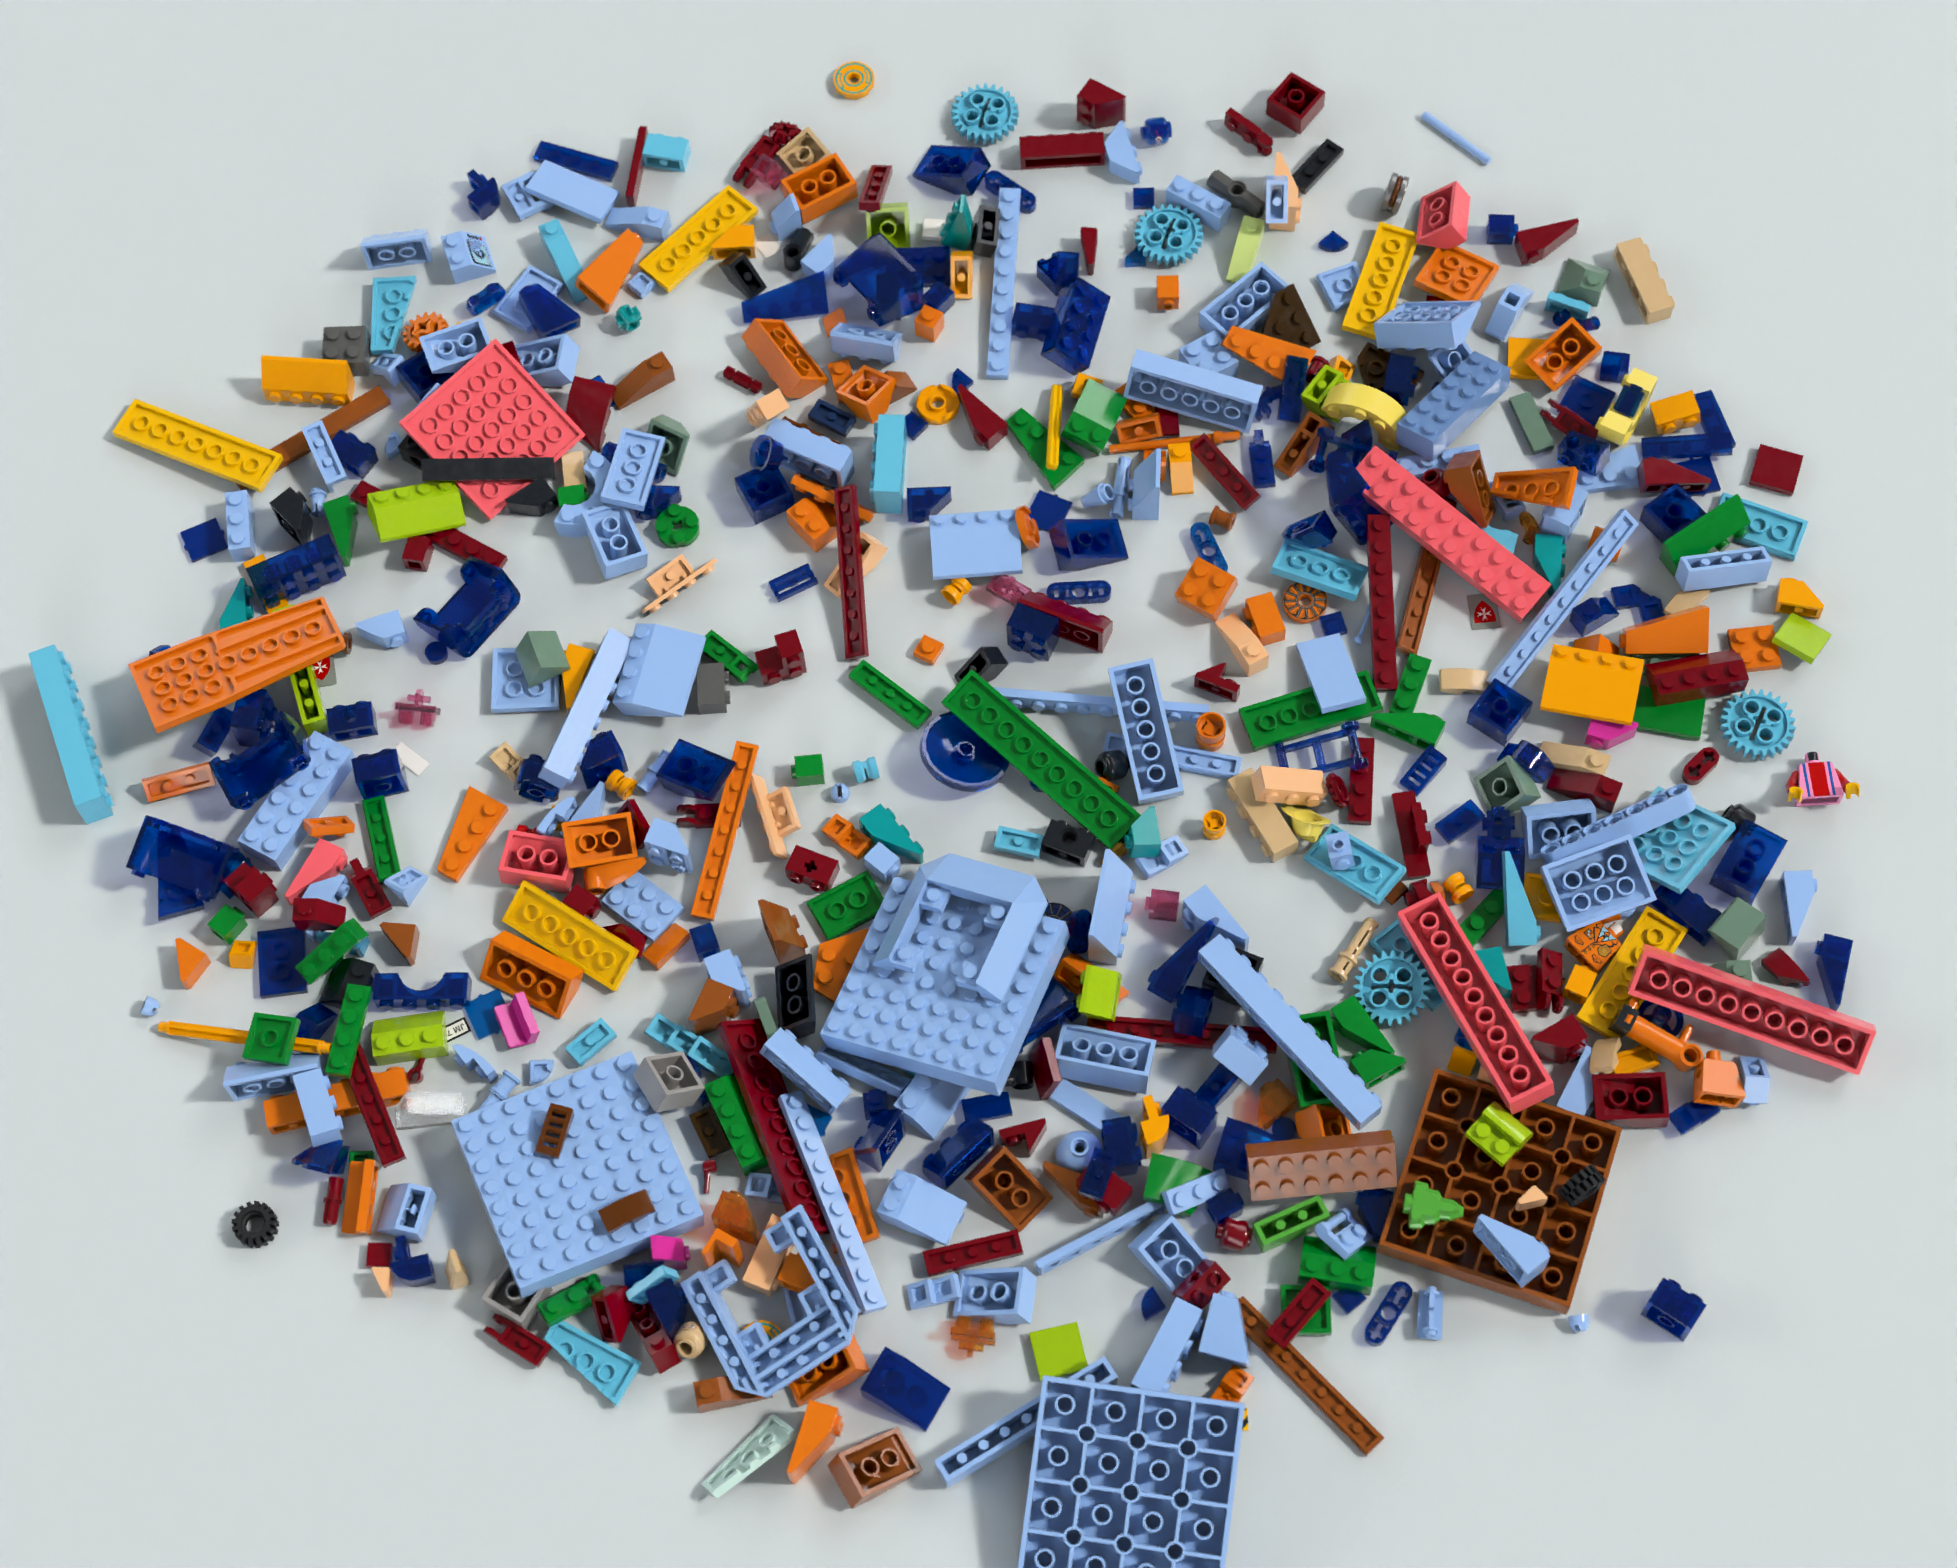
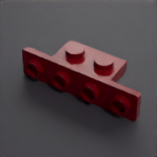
[1391,791,1432,879]

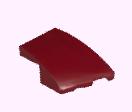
[566,376,616,453]

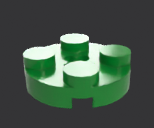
[655,504,700,548]

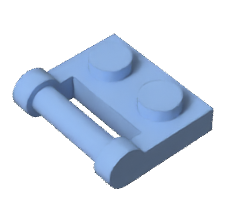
[501,171,554,221]
[1315,1207,1373,1260]

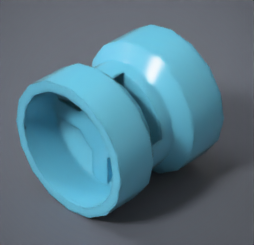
[852,756,880,784]

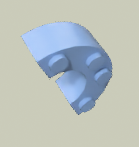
[554,451,611,537]

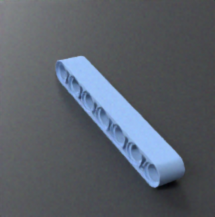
[1540,784,1696,864]

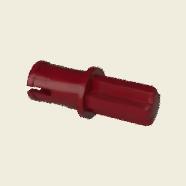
[322,1176,344,1226]

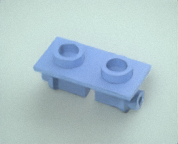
[1417,1286,1443,1340]

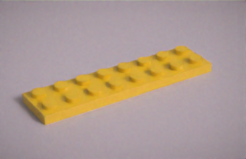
[112,399,283,493]

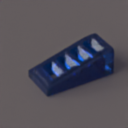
[1399,745,1447,797]

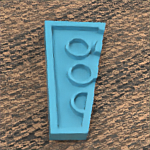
[370,276,417,355]
[544,1321,642,1407]

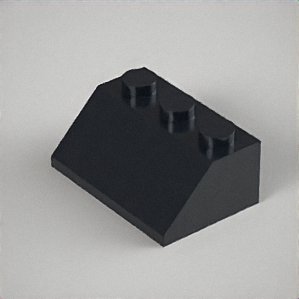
[775,954,816,1039]

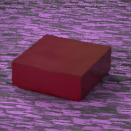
[366,1243,394,1269]

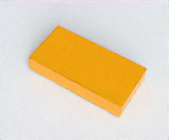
[1611,1045,1660,1074]

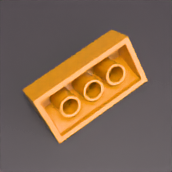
[261,355,356,406]

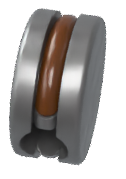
[1380,172,1410,215]

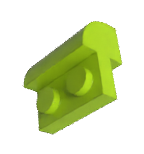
[1301,364,1352,423]
[1465,1102,1533,1167]

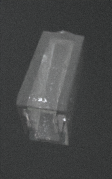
[395,1091,467,1130]

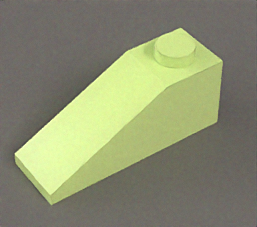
[1226,215,1265,283]

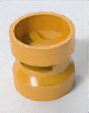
[941,578,972,605]
[605,769,637,800]
[1202,810,1226,840]
[1442,872,1474,904]

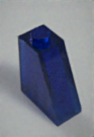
[518,284,581,339]

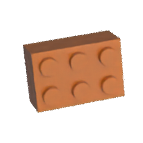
[781,153,858,225]

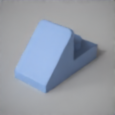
[368,353,408,387]

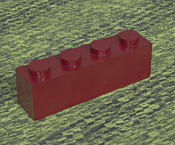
[1019,132,1105,170]

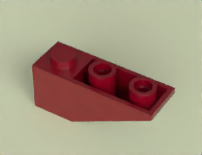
[630,1302,682,1374]

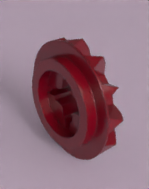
[769,120,802,145]
[1325,773,1349,809]

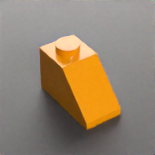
[711,224,756,260]
[951,251,973,299]
[1167,442,1194,495]
[1774,578,1824,619]

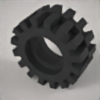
[1559,1164,1606,1208]
[232,1201,279,1248]

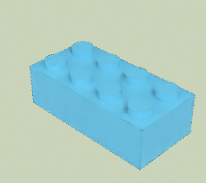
[870,414,907,514]

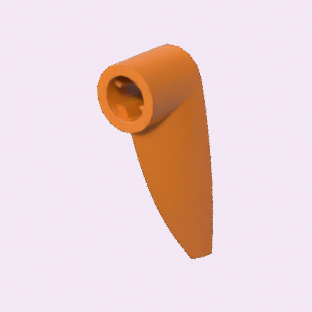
[583,857,647,895]

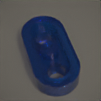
[466,283,506,316]
[1066,909,1092,955]

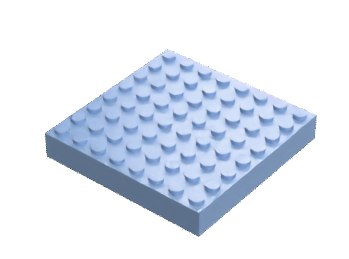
[820,876,1070,1097]
[451,1051,704,1299]
[1018,1375,1245,1568]

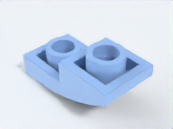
[452,1044,498,1083]

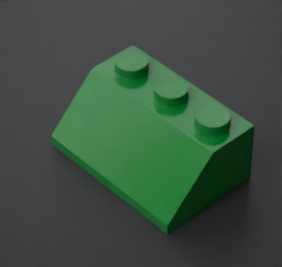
[1297,1235,1377,1296]

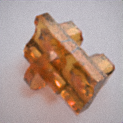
[950,1315,996,1358]

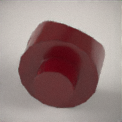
[1403,879,1433,907]

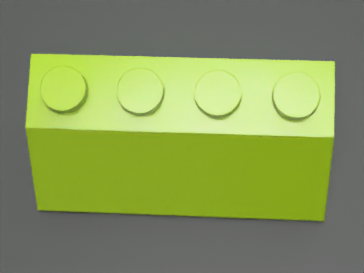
[367,482,466,543]

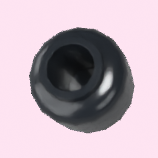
[1094,750,1130,781]
[1721,804,1757,838]

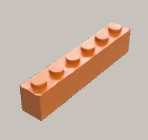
[263,1066,413,1135]

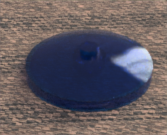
[919,712,1009,792]

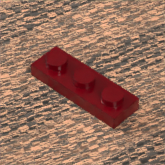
[1265,1277,1332,1350]

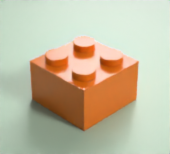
[1175,556,1238,622]

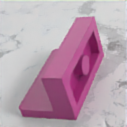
[494,991,540,1049]

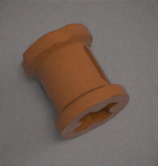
[1209,506,1237,532]

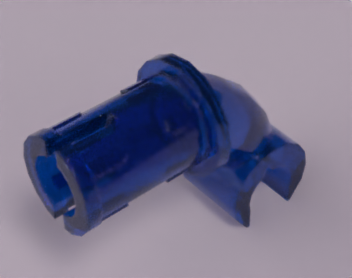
[1552,308,1600,332]
[1255,383,1291,422]

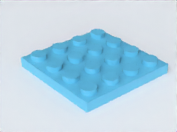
[1633,786,1736,895]

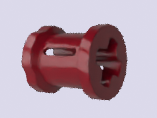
[1303,355,1329,383]

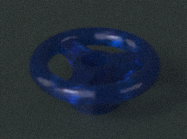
[1638,1000,1684,1037]

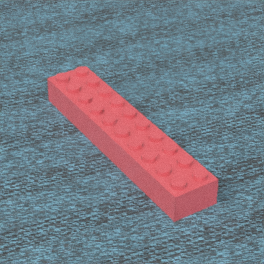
[1346,445,1551,624]
[1397,892,1555,1115]
[1627,944,1877,1075]

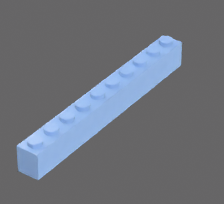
[1198,934,1382,1131]

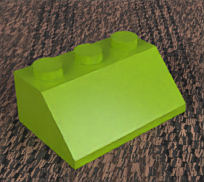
[371,1010,449,1066]

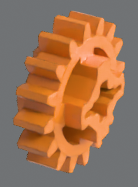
[402,312,449,354]

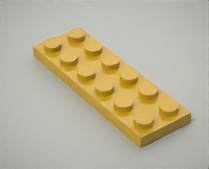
[638,185,759,292]
[1341,222,1418,340]
[501,880,639,991]
[1576,906,1688,1038]

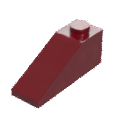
[1514,218,1579,265]
[958,384,1008,450]
[1637,457,1711,493]
[1546,768,1623,814]

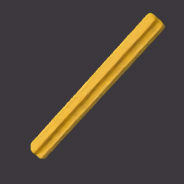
[1046,384,1063,470]

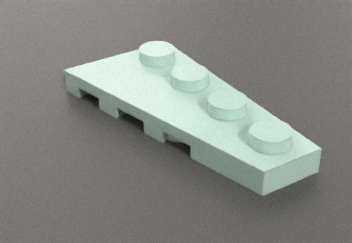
[701,1414,798,1499]

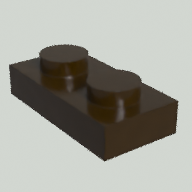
[689,1105,731,1159]

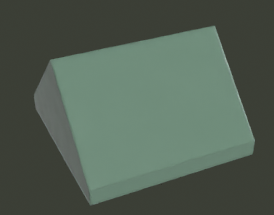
[515,631,571,688]
[1708,897,1767,960]

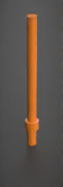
[1108,431,1240,454]

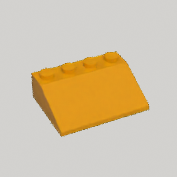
[1540,644,1644,726]

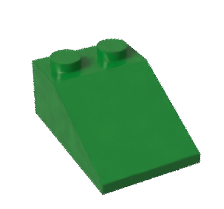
[1060,378,1128,455]

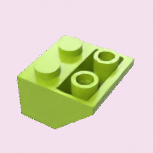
[1076,965,1122,1022]

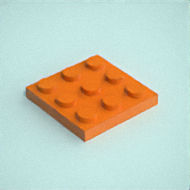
[1413,246,1500,301]

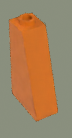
[575,228,644,314]
[1619,605,1709,654]

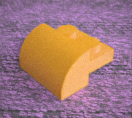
[1139,1095,1169,1159]

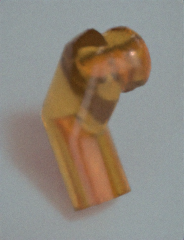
[1518,511,1539,545]

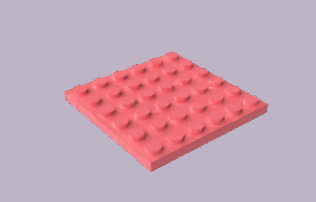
[399,338,586,521]

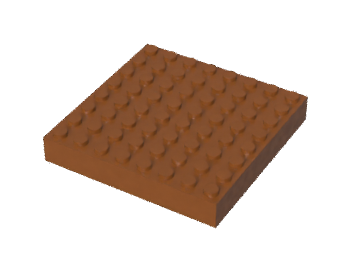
[1377,1068,1622,1315]

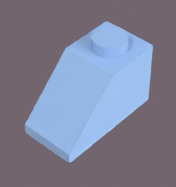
[1265,175,1288,223]
[769,194,802,241]
[800,233,835,286]
[355,609,409,649]
[1739,1056,1770,1105]

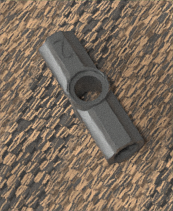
[1206,170,1265,219]

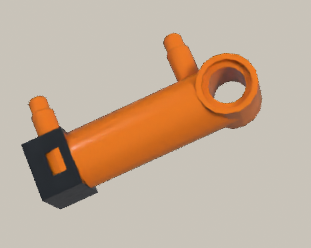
[1608,996,1703,1072]

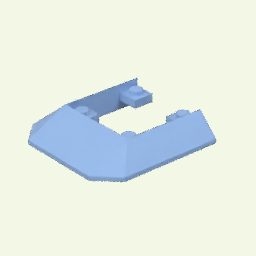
[872,853,1048,1003]
[680,1204,859,1398]

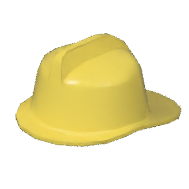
[1281,803,1330,843]

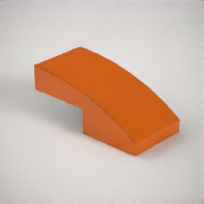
[821,814,873,860]
[1210,1364,1255,1402]

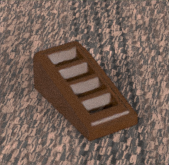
[535,1103,574,1159]

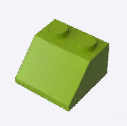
[866,202,911,251]

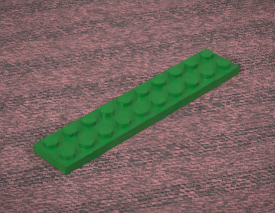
[941,669,1141,850]

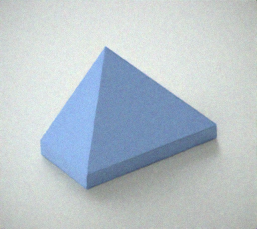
[384,866,429,906]

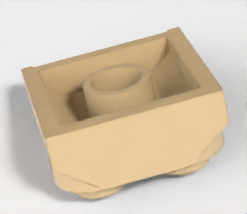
[776,127,832,174]

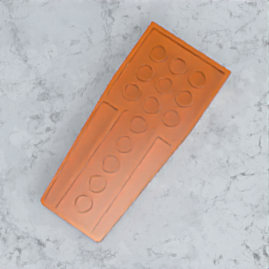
[128,597,346,733]

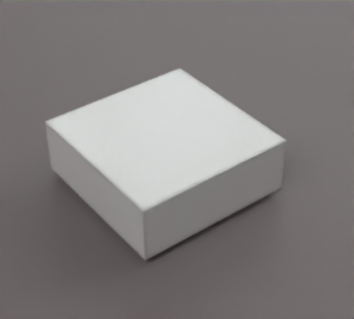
[922,218,945,242]

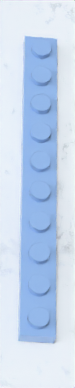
[987,188,1021,380]
[1486,509,1639,695]
[993,687,1209,724]
[777,1091,887,1315]

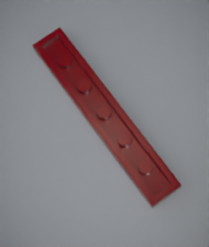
[348,1041,407,1168]

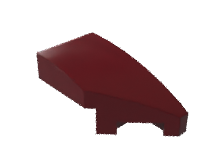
[1761,948,1810,986]

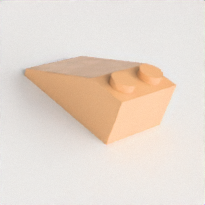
[1269,152,1302,231]

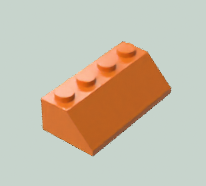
[741,318,829,398]
[479,930,584,1019]

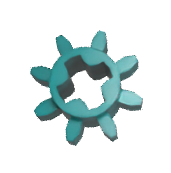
[614,305,642,331]

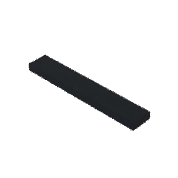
[421,457,555,482]

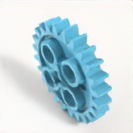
[951,83,1019,145]
[1134,203,1203,267]
[1719,689,1796,760]
[1353,950,1431,1027]

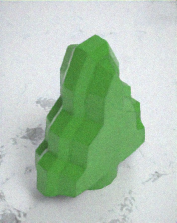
[1403,1180,1464,1229]

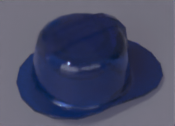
[749,435,788,471]

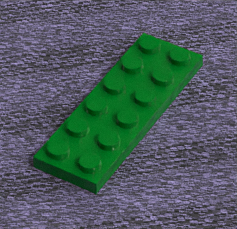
[1238,670,1383,751]

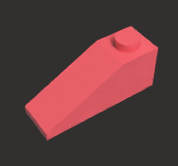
[284,838,348,906]

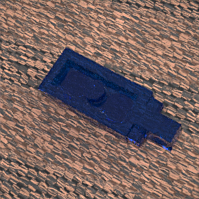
[1248,429,1276,489]

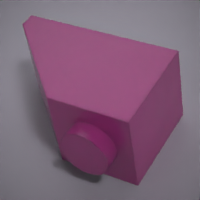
[1584,719,1639,750]
[650,1235,691,1270]

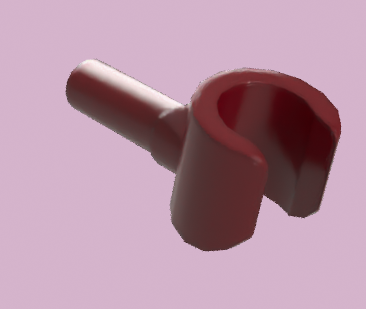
[407,1058,425,1083]
[702,1159,717,1194]

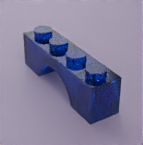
[373,972,472,1011]

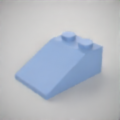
[419,317,491,374]
[515,333,580,387]
[1128,448,1161,520]
[582,504,648,580]
[1181,884,1249,952]
[876,1169,967,1246]
[1127,1213,1209,1293]
[1473,1214,1550,1288]
[953,1267,1037,1325]

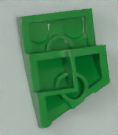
[1143,1153,1213,1217]

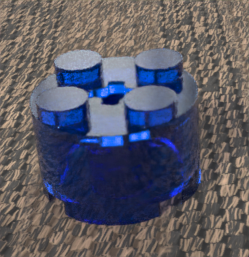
[513,754,561,803]

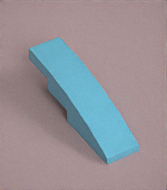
[644,1013,733,1078]

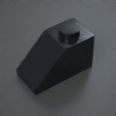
[718,252,767,300]
[505,476,559,517]
[954,647,1009,683]

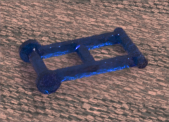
[1308,427,1398,477]
[1275,721,1369,773]

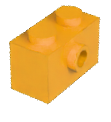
[1649,390,1701,435]

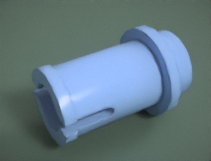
[309,487,327,517]

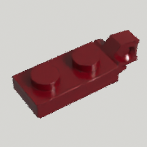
[349,858,393,919]

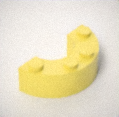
[1595,367,1658,447]
[1321,382,1407,452]

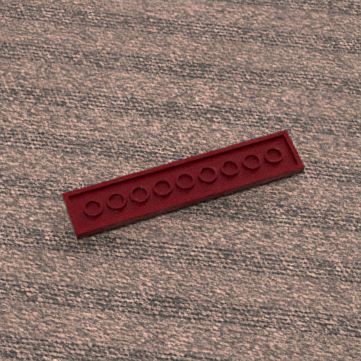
[717,1019,831,1235]

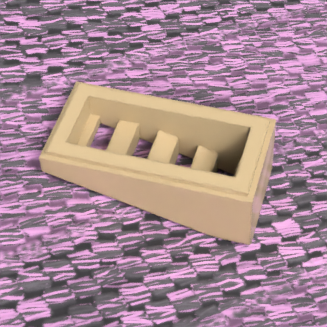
[445,1249,470,1290]

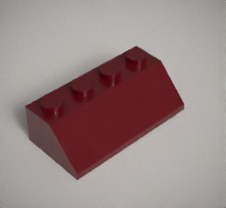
[1019,591,1113,653]
[1644,649,1749,707]

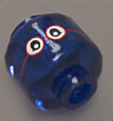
[1140,117,1172,146]

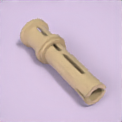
[1328,917,1379,983]

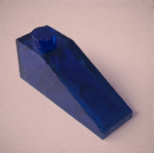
[1814,933,1853,1011]

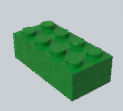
[1286,1010,1339,1112]

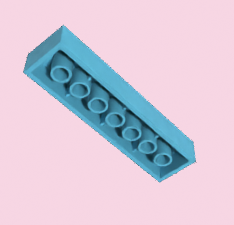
[28,644,114,825]

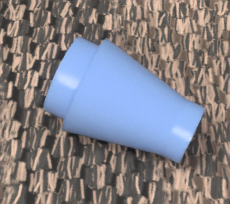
[1081,483,1115,509]

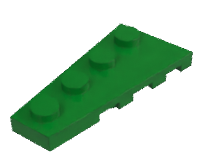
[1006,407,1084,491]

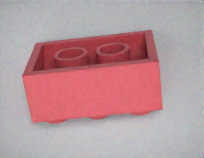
[1416,181,1471,249]
[498,830,575,894]

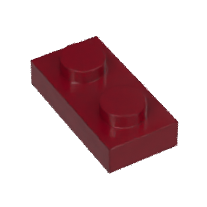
[615,799,650,850]

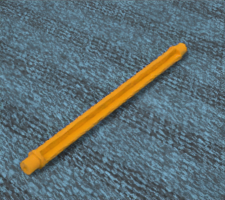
[158,1021,332,1055]

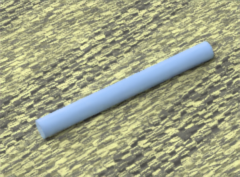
[1421,111,1492,165]

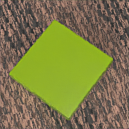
[1771,612,1832,664]
[1029,1322,1088,1382]

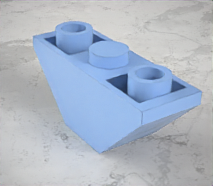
[1104,121,1143,184]
[1485,283,1534,342]
[302,874,350,943]

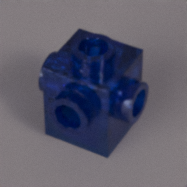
[1482,806,1515,842]

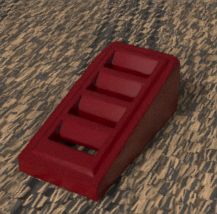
[1080,227,1098,276]

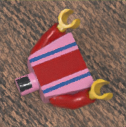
[1785,752,1860,807]

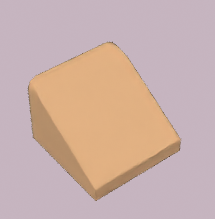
[1515,1185,1548,1211]
[371,1267,394,1298]

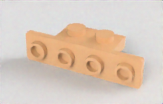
[641,554,717,614]
[750,774,801,860]

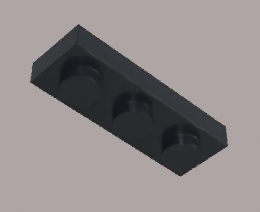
[1292,138,1344,195]

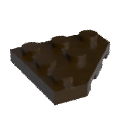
[1261,283,1321,348]
[1357,342,1425,407]

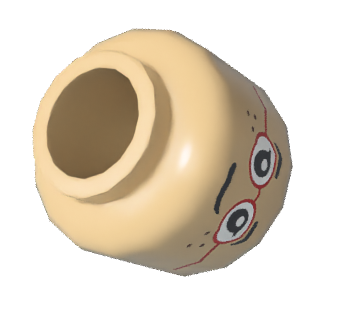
[673,1321,709,1359]

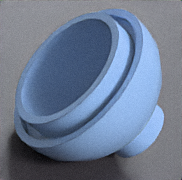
[1056,1130,1104,1173]

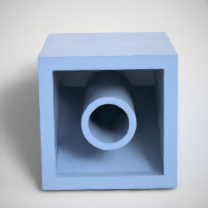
[1198,1290,1251,1368]

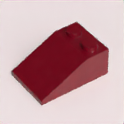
[1592,1072,1670,1128]

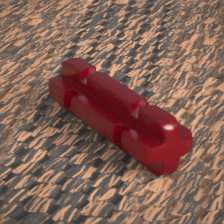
[723,366,763,394]

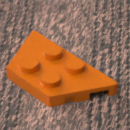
[814,929,869,1003]

